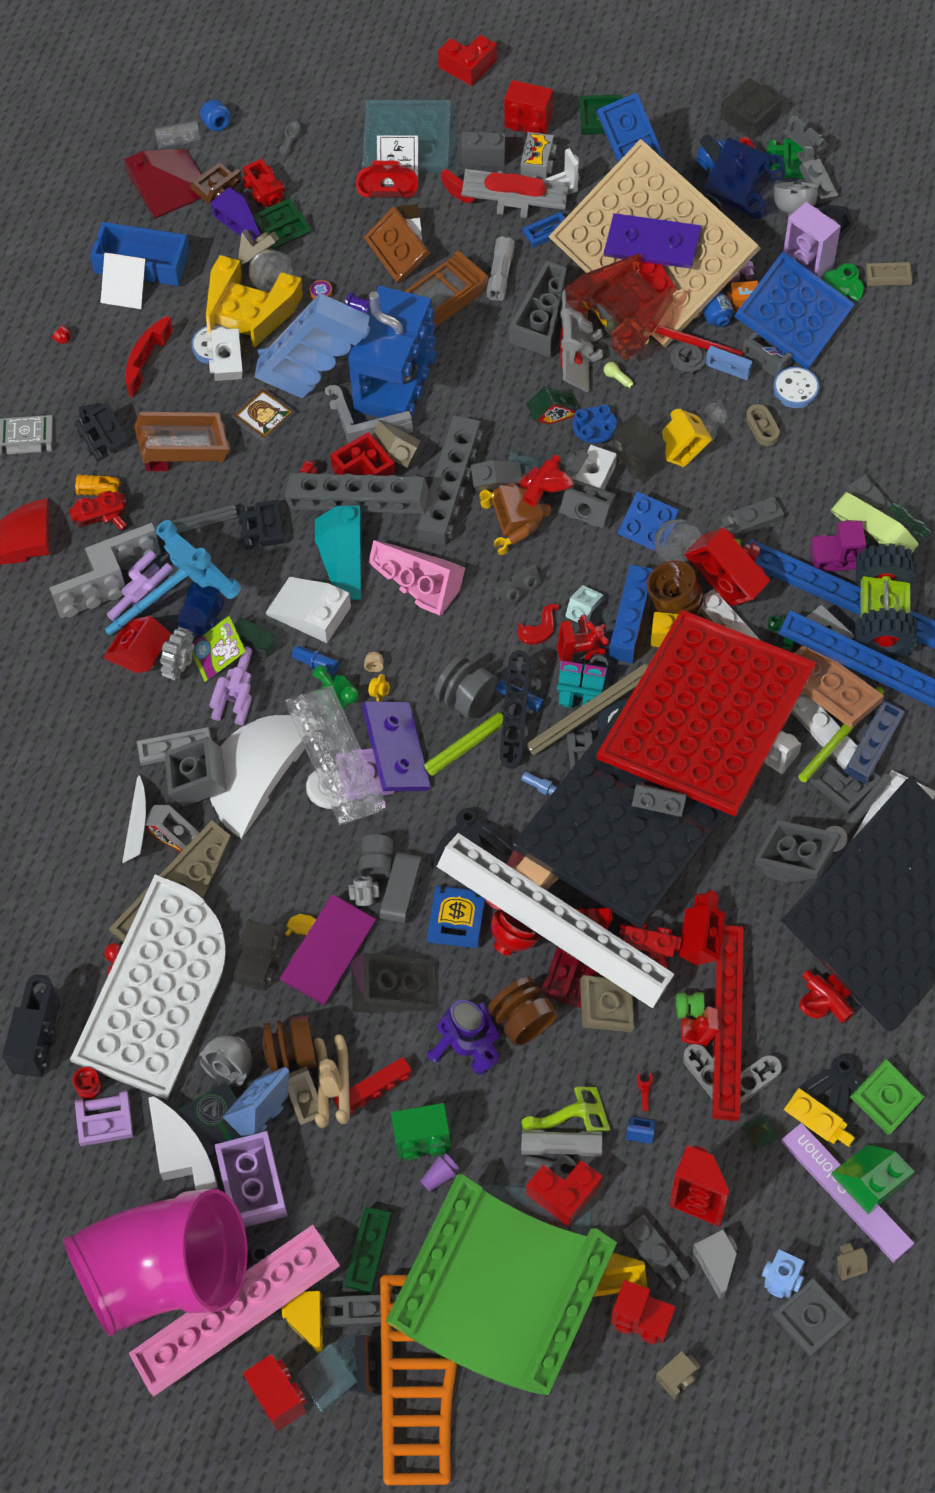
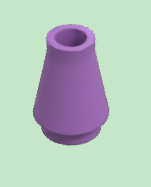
[420,1153,460,1192]

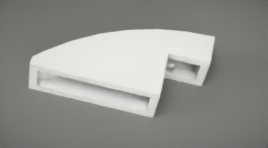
[149,1096,219,1190]

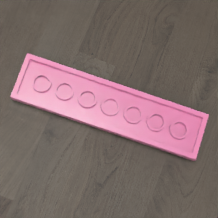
[129,1225,340,1397]

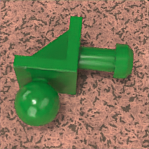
[312,665,359,710]

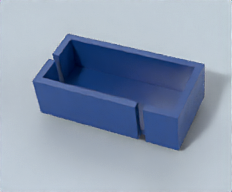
[90,222,190,286]

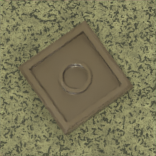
[580,975,634,1032]

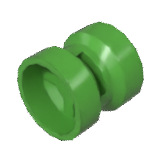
[676,992,704,1018]

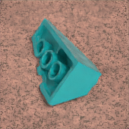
[315,505,362,600]

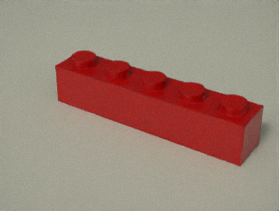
[333,1057,412,1115]

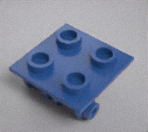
[617,491,679,553]

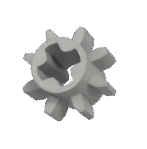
[348,876,379,906]

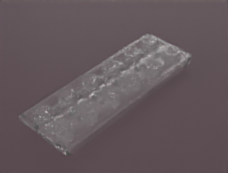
[285,685,386,825]

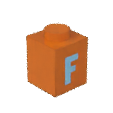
[726,281,758,313]

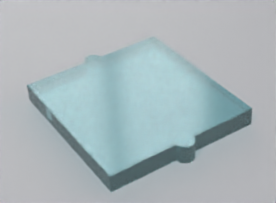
[297,1343,358,1412]

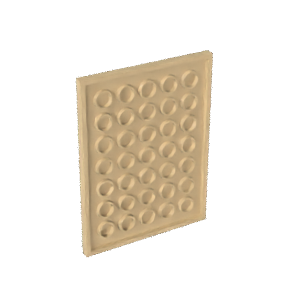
[548,139,761,348]

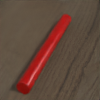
[655,324,743,357]

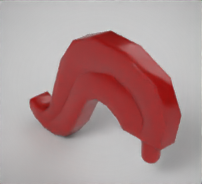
[517,604,559,645]

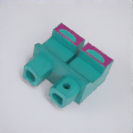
[557,661,607,708]

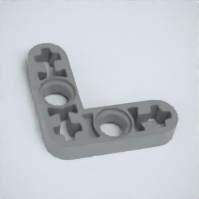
[683,1044,782,1105]

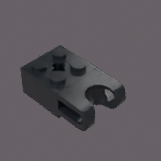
[2,974,60,1078]

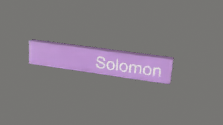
[781,1123,914,1263]

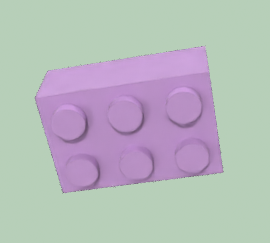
[783,202,841,279]
[215,1131,288,1228]

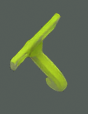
[521,1087,610,1132]

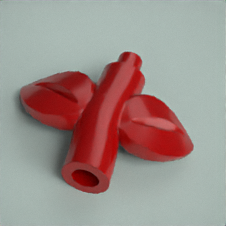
[519,455,574,507]
[799,970,855,1024]

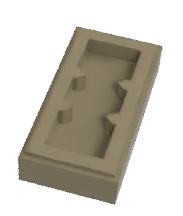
[865,262,912,286]

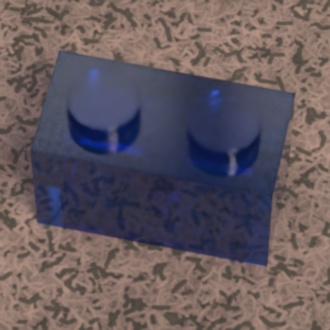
[178,581,224,637]

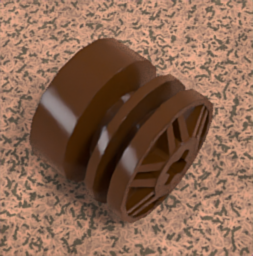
[647,560,705,616]
[488,976,558,1046]
[262,1015,317,1073]

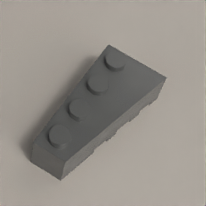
[509,261,567,357]

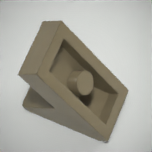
[238,229,279,266]
[288,1066,318,1125]

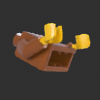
[479,483,551,555]

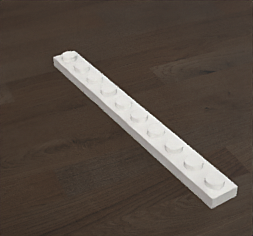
[701,589,858,770]

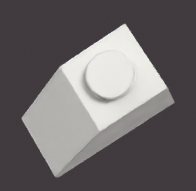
[765,731,801,774]

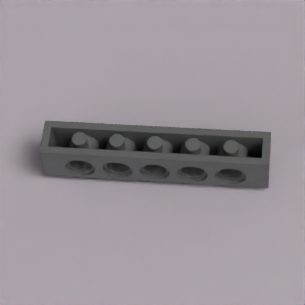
[417,415,483,546]
[285,472,429,514]

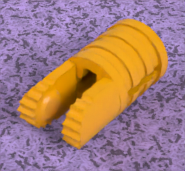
[75,474,121,496]

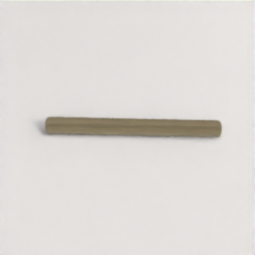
[527,664,648,755]

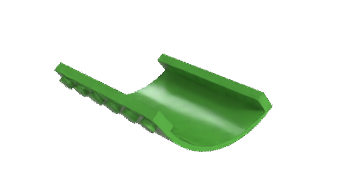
[385,1174,617,1395]

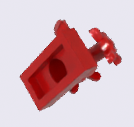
[556,615,609,664]

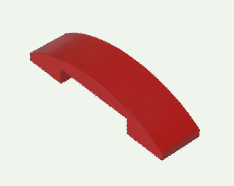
[125,316,173,398]

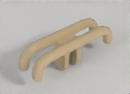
[314,1034,350,1128]

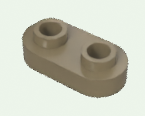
[746,404,780,446]

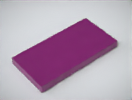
[280,894,376,1006]

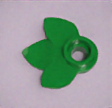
[821,263,864,302]

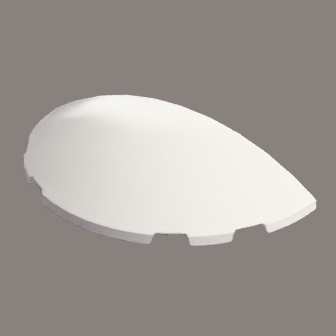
[210,715,322,839]

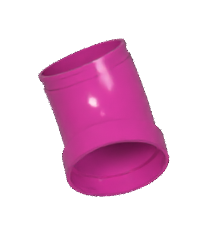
[63,1189,247,1337]

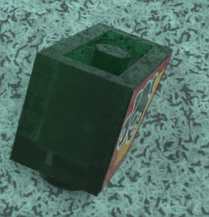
[526,386,581,425]

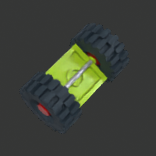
[855,543,917,659]

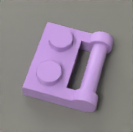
[75,1091,133,1146]

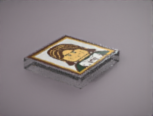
[232,387,296,444]

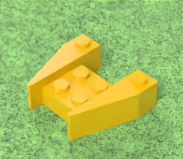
[206,255,303,347]

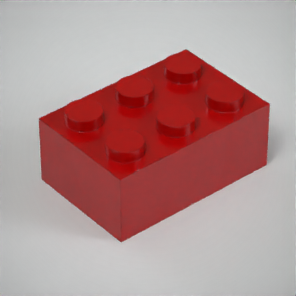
[683,527,770,607]

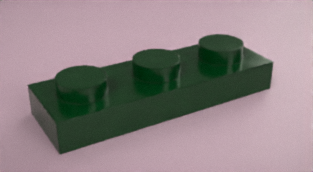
[345,1207,391,1294]

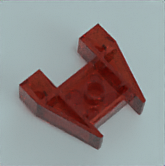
[566,253,674,361]

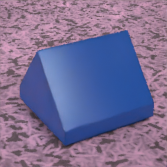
[626,1117,656,1144]

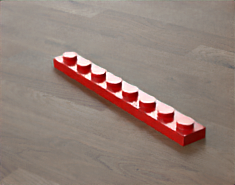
[712,925,743,1121]

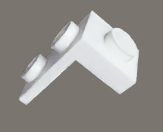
[545,148,580,195]

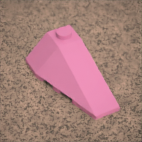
[368,540,465,615]

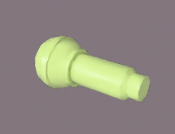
[604,362,634,388]

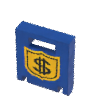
[427,886,486,948]

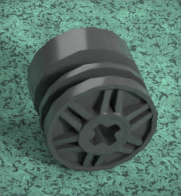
[434,655,497,720]

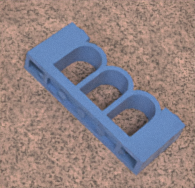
[254,293,370,398]

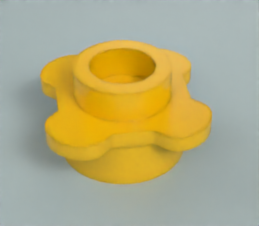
[369,674,390,702]

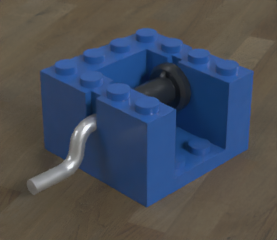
[348,286,437,418]

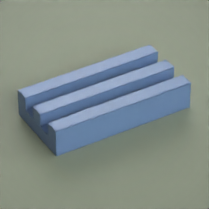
[706,346,752,380]

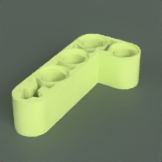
[831,492,919,553]

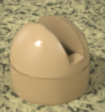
[364,651,384,672]

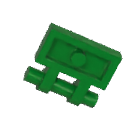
[766,139,804,179]

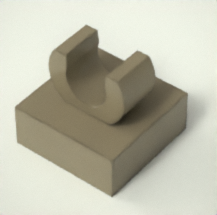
[837,1243,868,1281]

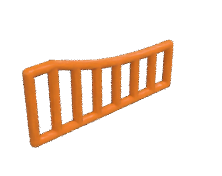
[380,1275,457,1485]

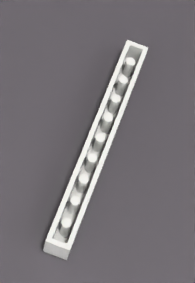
[437,833,674,1008]

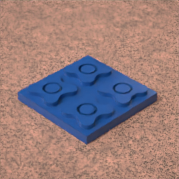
[734,252,855,369]

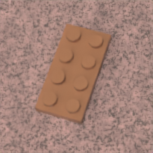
[794,646,884,728]

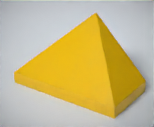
[593,1253,647,1297]

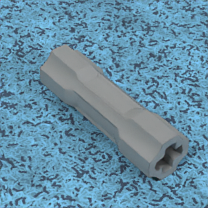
[486,237,515,301]
[521,1130,602,1157]

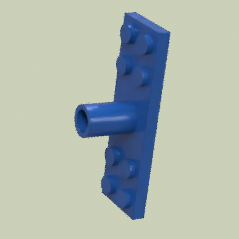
[596,92,666,162]

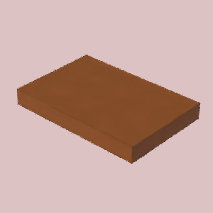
[364,206,430,283]

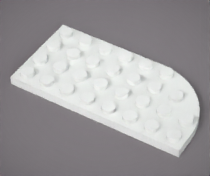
[70,875,225,1100]

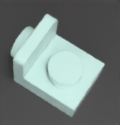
[566,585,603,623]

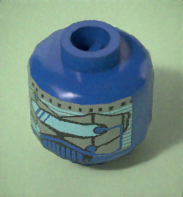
[702,293,734,327]

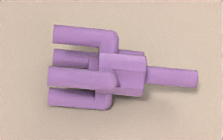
[107,551,173,621]
[209,647,252,725]

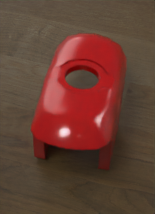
[356,160,418,198]

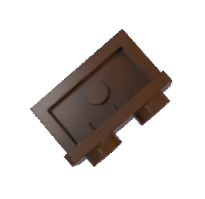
[190,162,241,204]

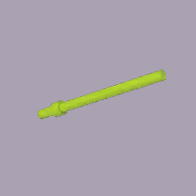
[798,686,884,782]

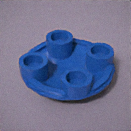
[573,405,618,443]

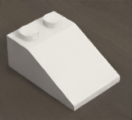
[266,577,351,643]

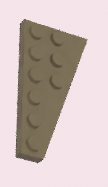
[109,820,231,943]

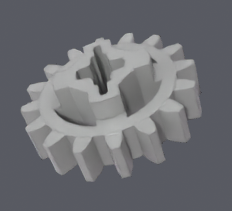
[160,627,194,680]

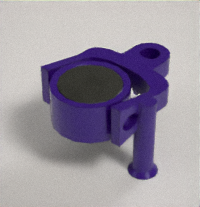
[427,1000,499,1074]

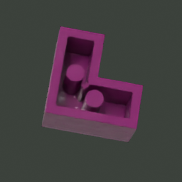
[809,520,866,572]

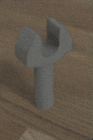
[525,1155,576,1181]

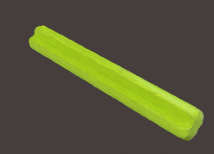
[424,712,503,776]

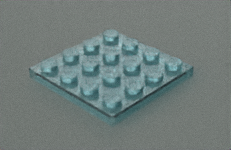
[362,100,451,172]

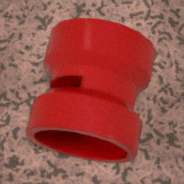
[72,1067,102,1100]

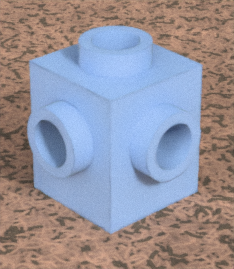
[762,1250,804,1298]

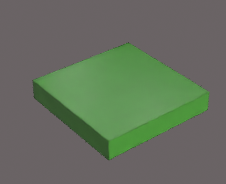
[850,1059,924,1135]

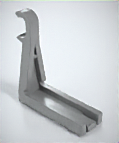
[325,385,413,443]

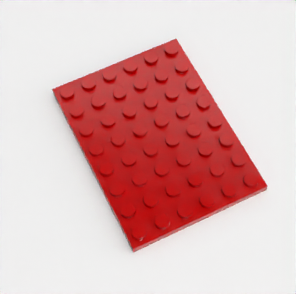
[597,610,816,816]

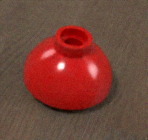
[491,909,540,956]

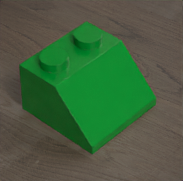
[831,1145,914,1214]

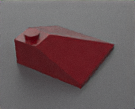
[124,149,202,219]

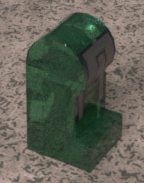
[234,617,275,658]

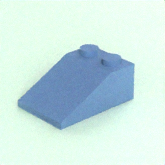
[223,1067,289,1137]

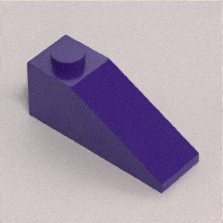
[211,187,260,243]

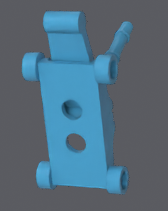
[105,520,241,636]

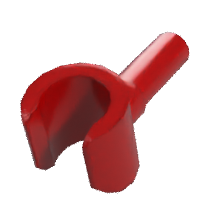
[637,1073,653,1112]

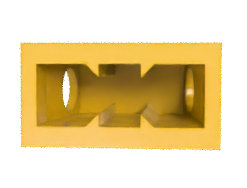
[662,409,712,467]

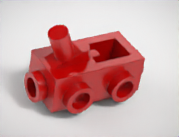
[242,158,285,207]
[69,491,128,531]
[618,924,682,970]

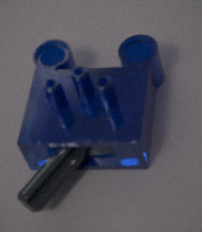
[700,134,786,219]

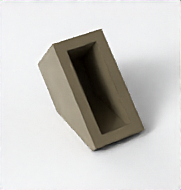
[372,420,421,467]

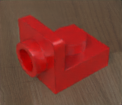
[681,1007,718,1047]

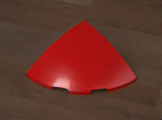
[0,499,50,565]

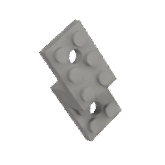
[50,523,161,618]

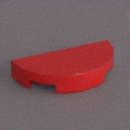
[441,168,476,203]

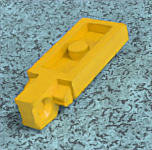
[784,1088,856,1147]

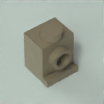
[656,1351,700,1400]

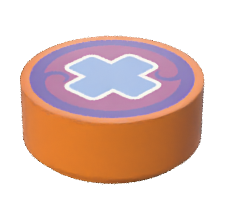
[310,280,332,300]

